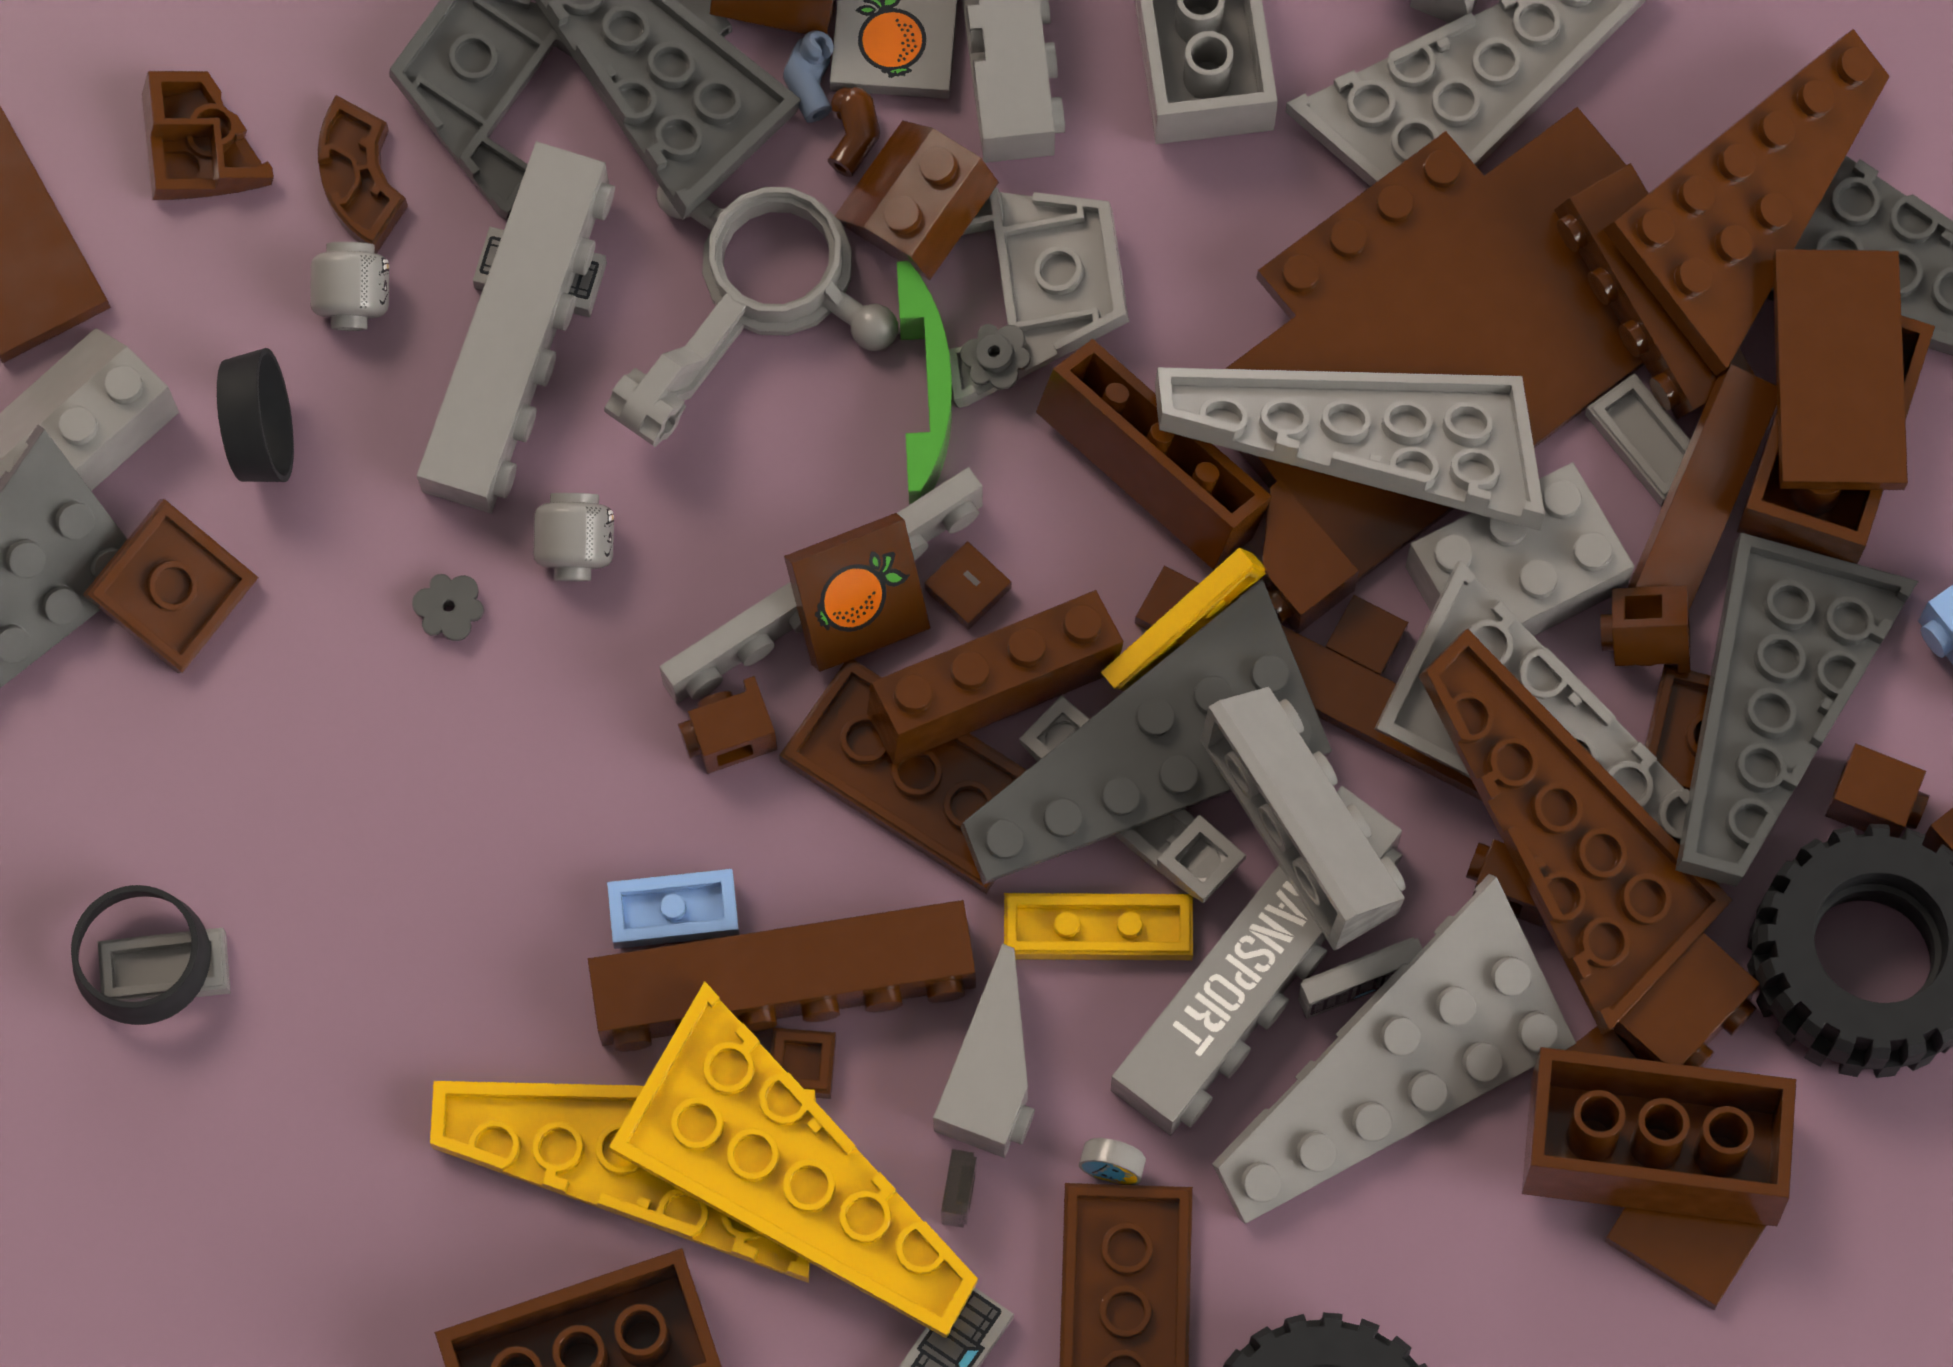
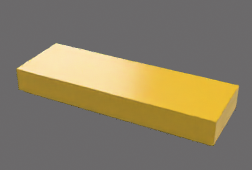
[1101,548,1267,691]
[1004,893,1193,960]

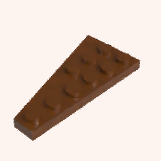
[1603,29,1890,376]
[1419,628,1733,1034]

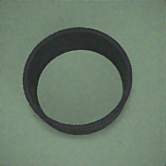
[217,348,294,482]
[71,885,211,1025]

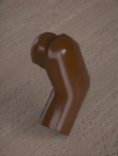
[827,87,880,177]

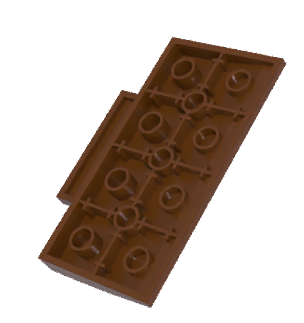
[1225,107,1649,583]

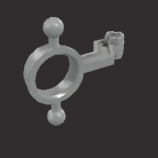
[604,185,898,447]

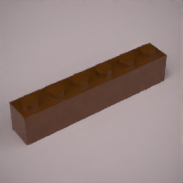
[587,900,976,1052]

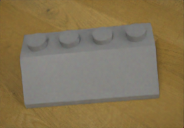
[0,328,179,491]
[1200,687,1406,951]

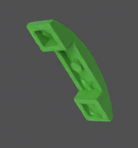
[897,261,952,505]

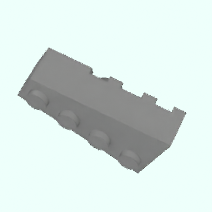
[962,0,1065,163]

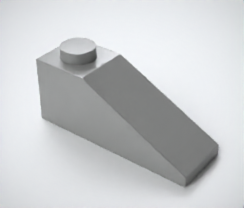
[933,944,1035,1158]

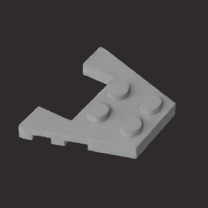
[949,188,1129,408]

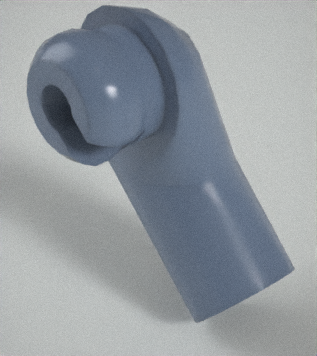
[783,30,834,123]

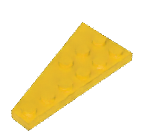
[609,981,978,1338]
[430,1081,816,1283]

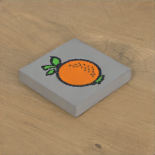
[830,0,958,99]

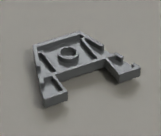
[389,0,574,220]

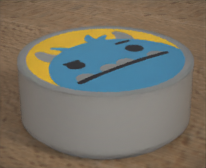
[1079,1138,1146,1185]

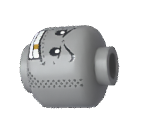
[310,242,389,331]
[533,493,614,581]

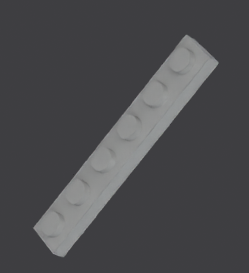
[659,467,983,704]

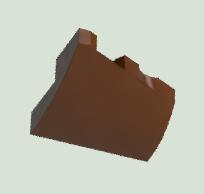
[142,71,274,200]

